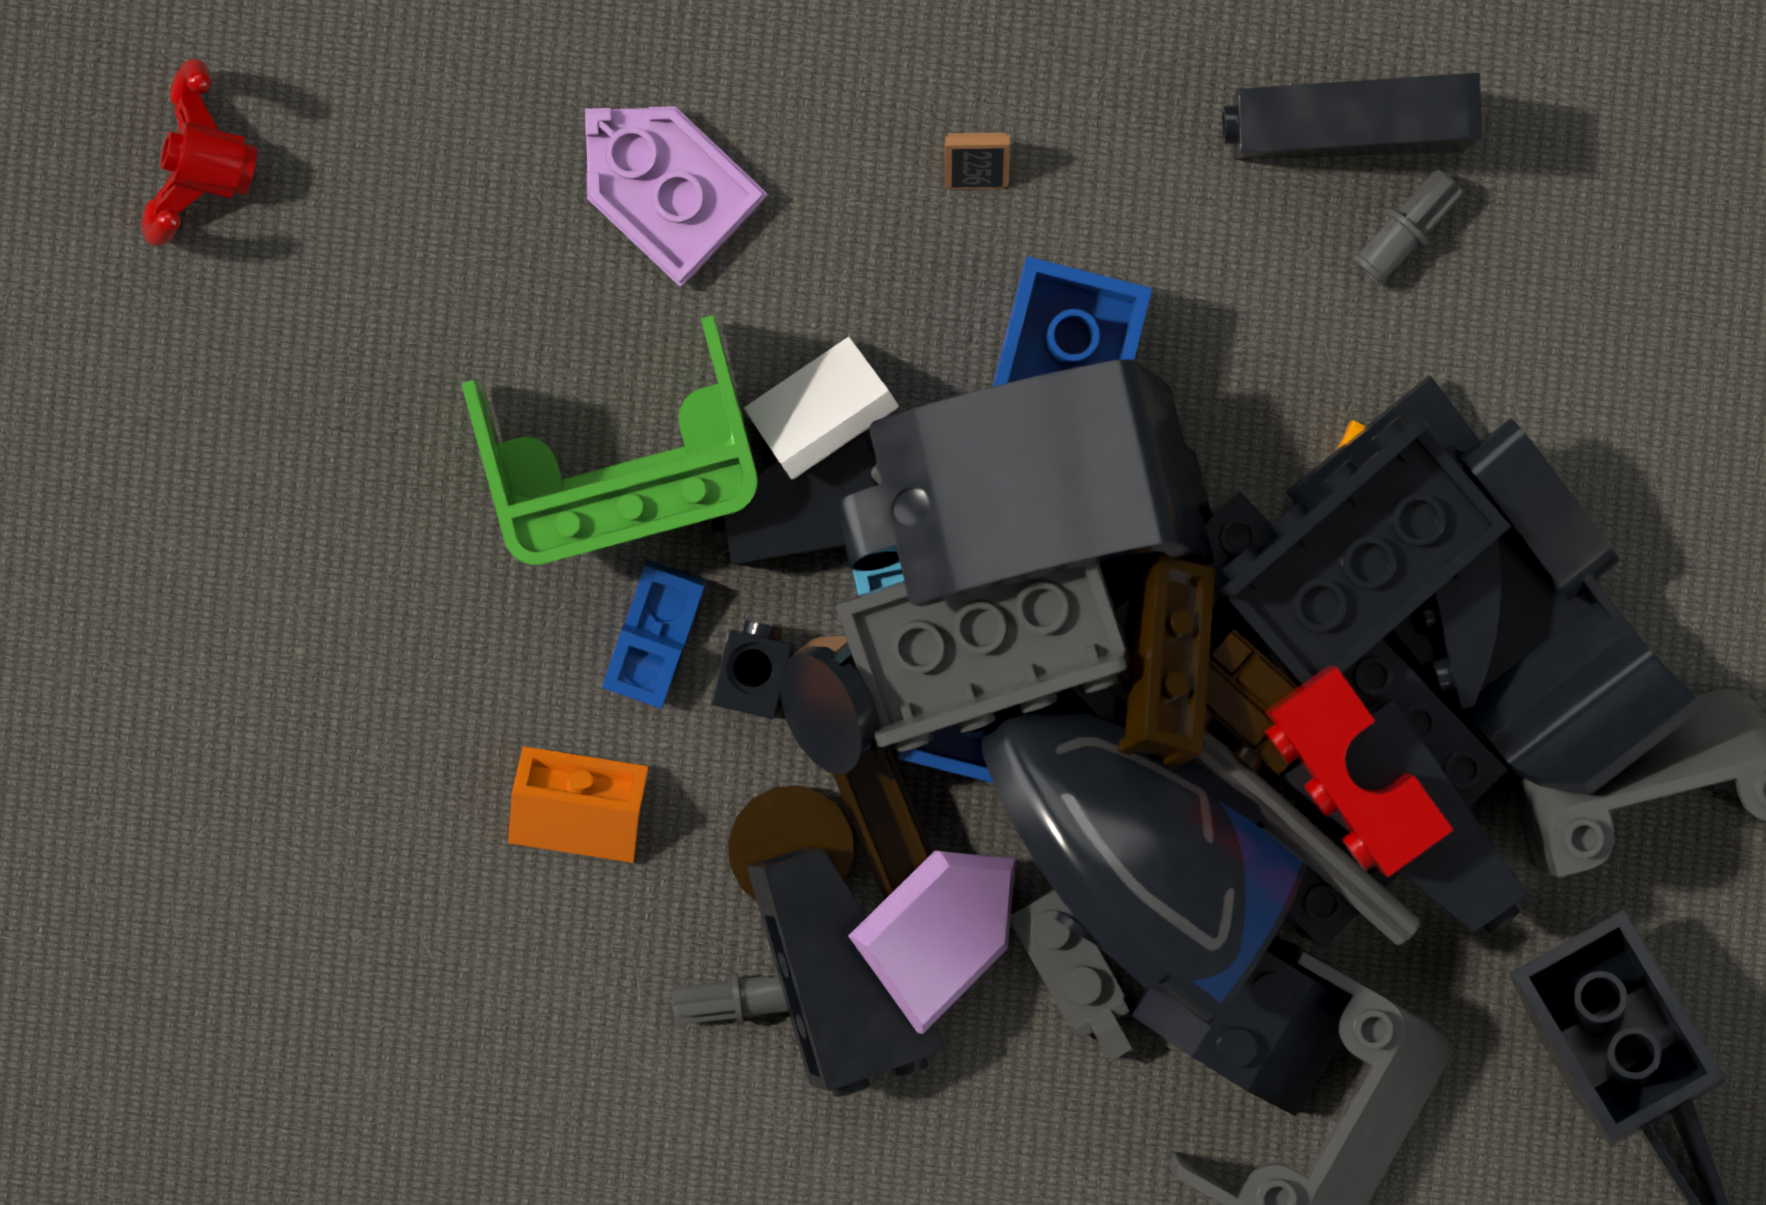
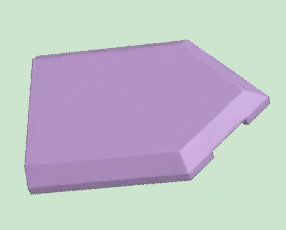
[585,106,768,287]
[848,851,1016,1034]

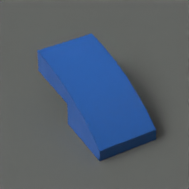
[602,560,707,709]

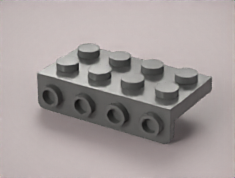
[835,563,1131,752]

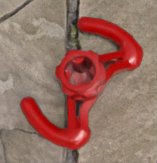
[141,58,257,247]

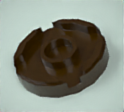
[728,785,855,901]

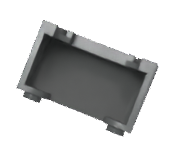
[1509,689,1766,878]

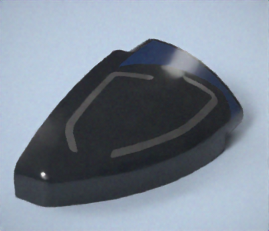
[981,703,1307,1020]

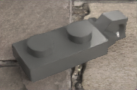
[1010,889,1132,1062]

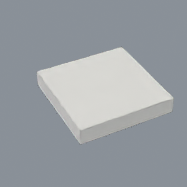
[744,337,899,480]

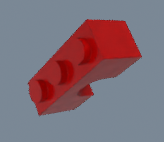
[1265,666,1453,877]

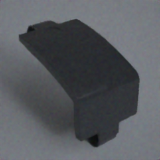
[836,359,1214,607]

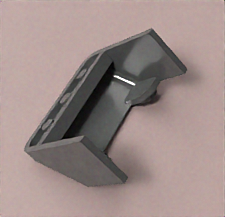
[1168,943,1450,1205]

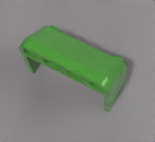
[461,315,758,565]

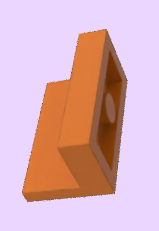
[508,746,648,863]

